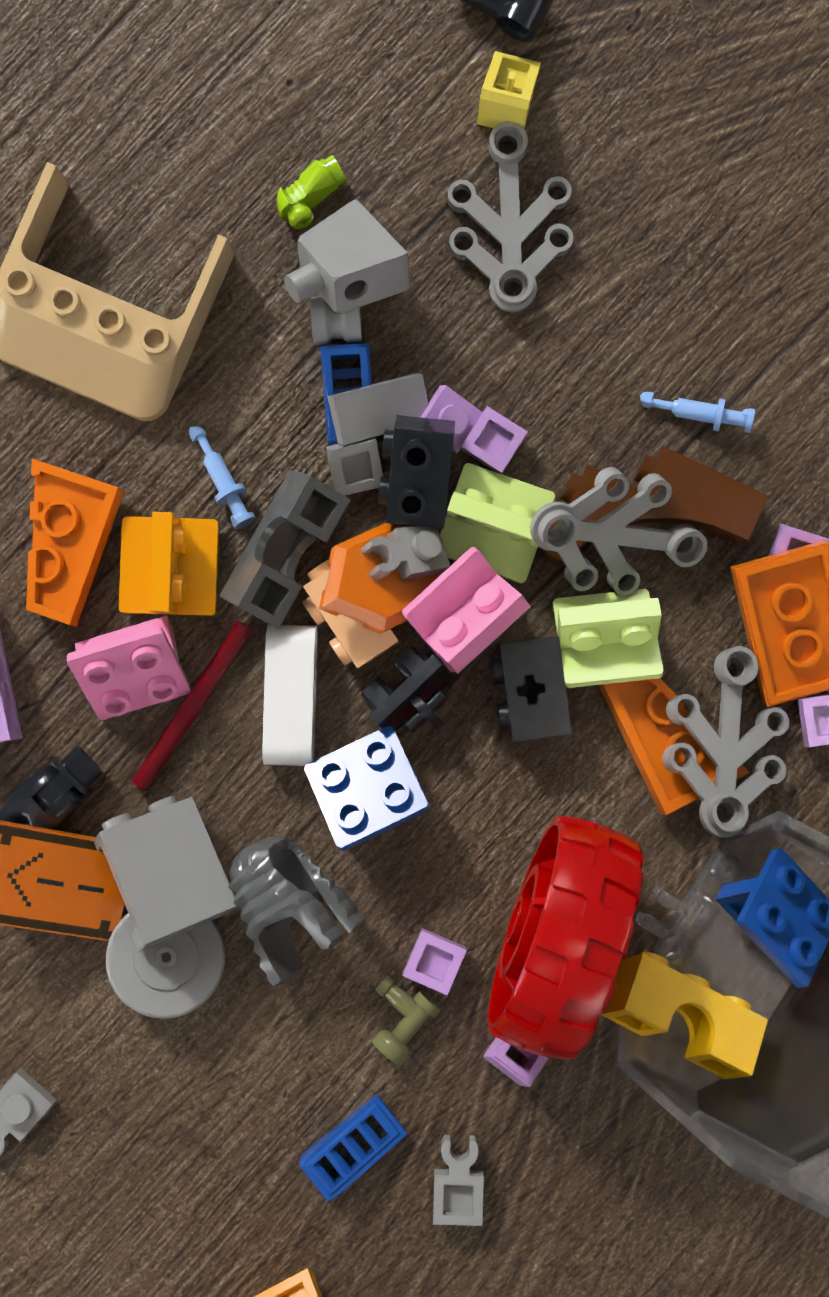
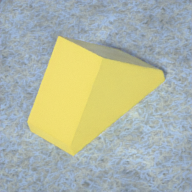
[477,51,541,129]

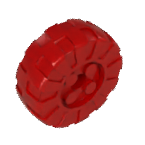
[487,816,644,1060]

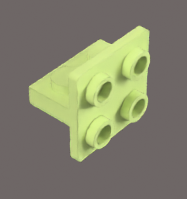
[440,463,555,583]
[553,589,663,688]

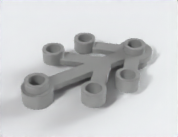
[447,121,574,312]
[530,467,707,596]
[662,646,789,838]

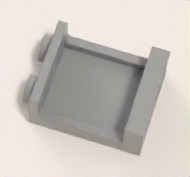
[94,796,236,952]

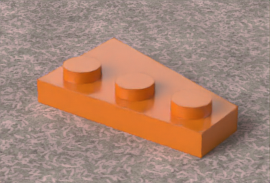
[26,459,125,627]
[598,678,750,815]

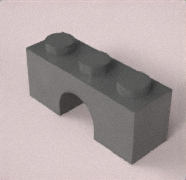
[219,469,350,629]

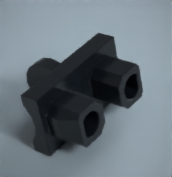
[361,646,453,733]

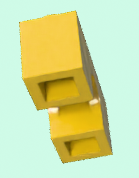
[601,952,768,1079]

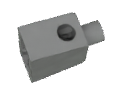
[284,199,409,313]

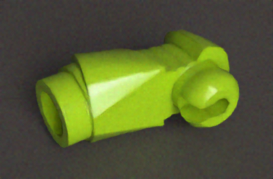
[277,155,347,229]

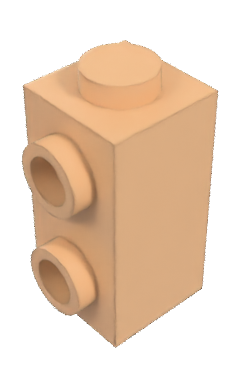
[302,560,399,669]

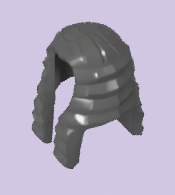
[229,836,366,987]

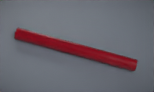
[131,620,254,791]

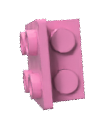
[402,547,531,674]
[66,615,191,720]

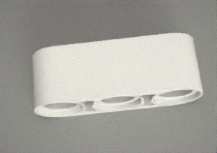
[262,624,318,766]

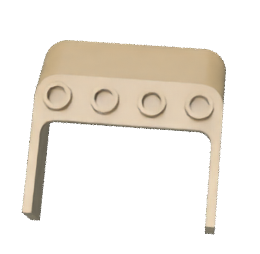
[0,162,234,421]

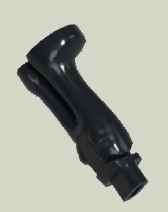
[0,745,104,831]

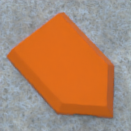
[319,523,440,634]

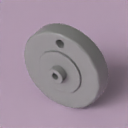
[106,913,225,1019]

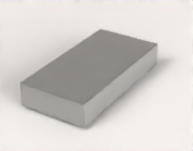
[327,373,429,445]

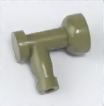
[371,976,441,1067]

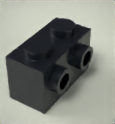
[378,415,455,529]

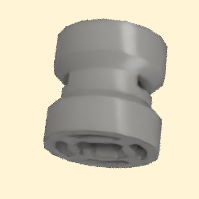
[310,296,362,345]

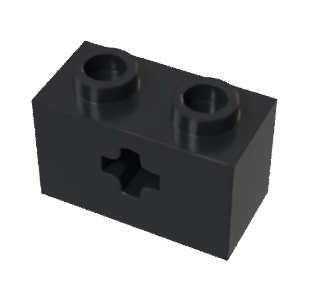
[490,636,572,742]

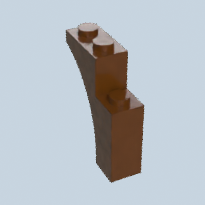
[542,446,769,566]

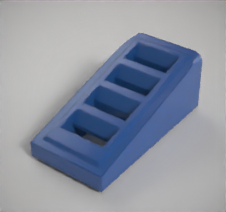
[320,342,376,444]
[299,1093,407,1202]

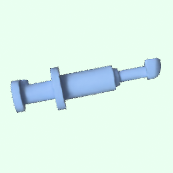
[640,392,755,433]
[189,426,256,530]

